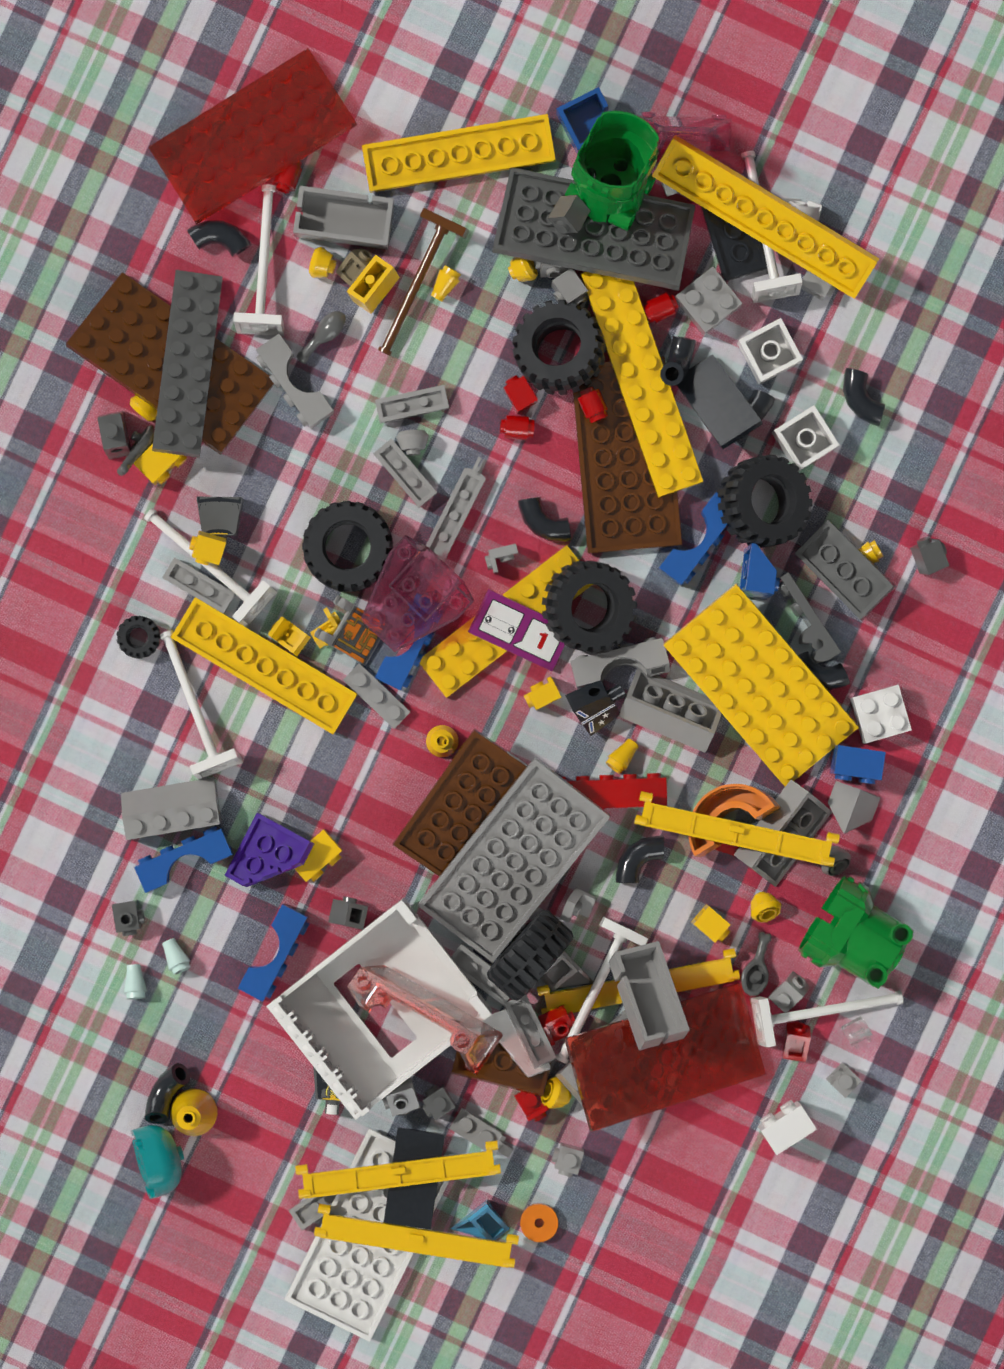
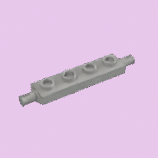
[421,457,487,575]

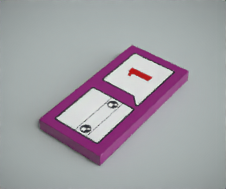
[468,589,565,671]

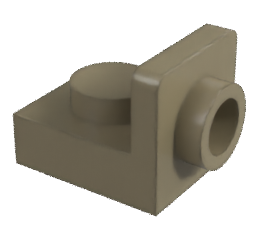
[336,248,373,287]

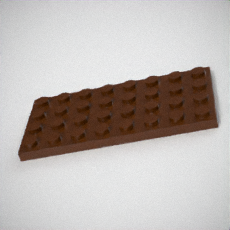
[66,272,274,455]
[573,357,682,554]

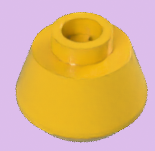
[309,247,337,278]
[508,257,538,282]
[130,396,157,422]
[426,725,458,757]
[751,892,782,922]
[541,1077,571,1109]

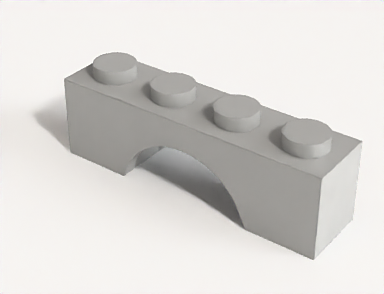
[256,334,334,429]
[570,637,670,690]

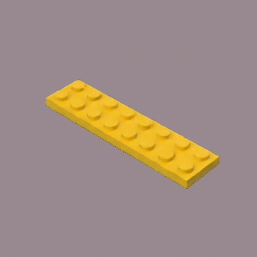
[362,114,556,193]
[420,545,593,698]
[171,597,358,735]

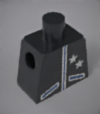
[565,681,627,736]

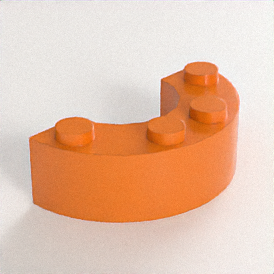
[688,784,781,858]

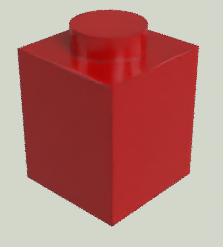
[503,375,538,414]

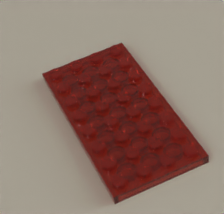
[148,48,357,225]
[564,983,766,1132]

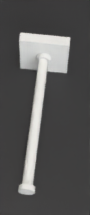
[741,151,802,304]
[233,184,285,336]
[144,508,278,628]
[160,630,243,780]
[556,916,648,1064]
[750,990,903,1047]

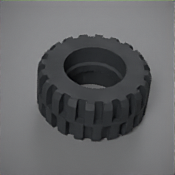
[512,300,606,395]
[718,455,813,548]
[302,501,394,592]
[542,560,637,653]
[487,910,574,1001]

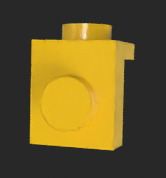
[310,607,341,648]
[268,616,311,656]

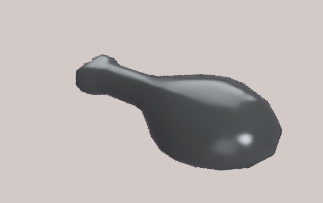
[296,311,346,364]
[117,425,155,476]
[741,932,772,996]

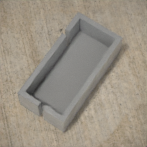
[293,186,395,250]
[609,941,690,1050]

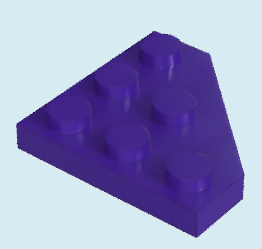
[224,813,314,887]

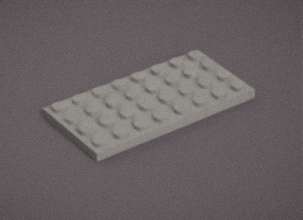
[418,757,610,963]

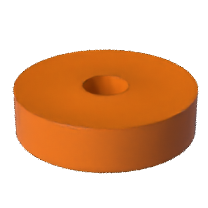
[520,1203,558,1242]

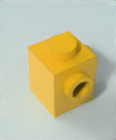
[189,531,226,565]

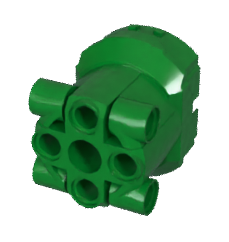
[565,111,659,231]
[798,876,914,989]

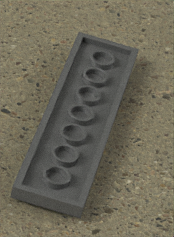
[152,270,223,458]

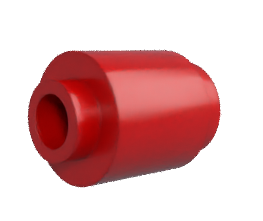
[273,156,302,194]
[642,292,678,324]
[577,386,608,424]
[500,415,535,440]

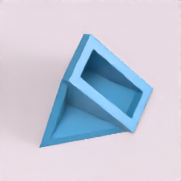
[450,1200,510,1240]

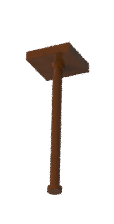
[378,208,470,356]

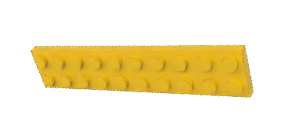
[652,135,879,299]
[581,272,703,498]

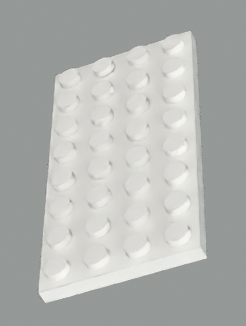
[284,1128,450,1342]

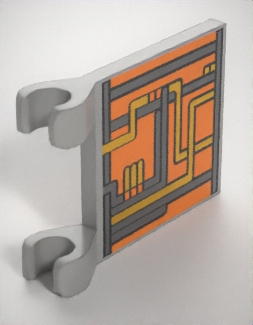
[314,595,389,666]

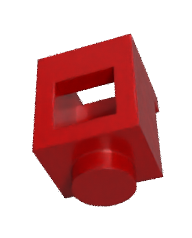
[538,1004,576,1046]

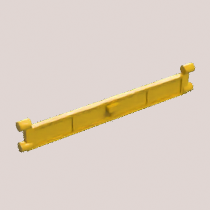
[634,791,840,867]
[537,948,740,1014]
[295,1140,501,1199]
[314,1203,519,1268]

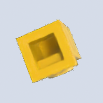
[524,676,561,710]

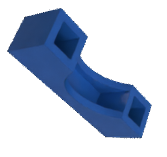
[658,492,729,586]
[375,593,445,691]
[134,826,234,893]
[238,903,310,1002]

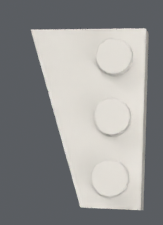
[481,1009,551,1078]

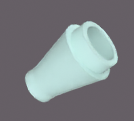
[162,938,191,975]
[124,964,147,1000]

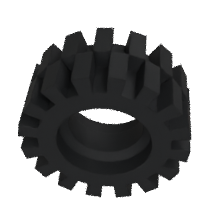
[116,616,161,659]

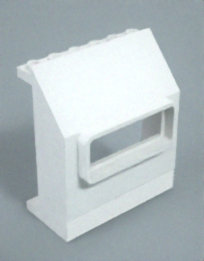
[267,898,492,1120]

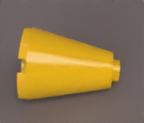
[170,1088,218,1136]

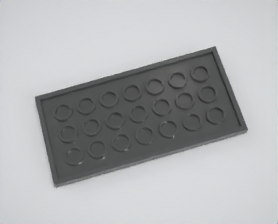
[492,168,695,291]

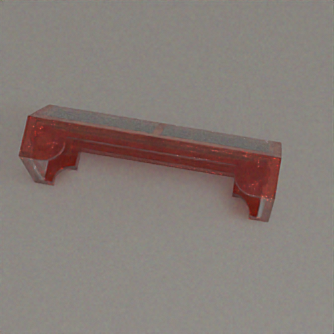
[347,965,503,1075]

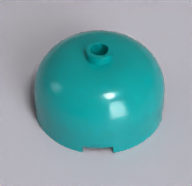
[131,1125,184,1199]

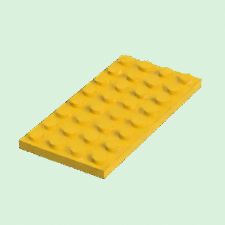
[663,583,859,787]

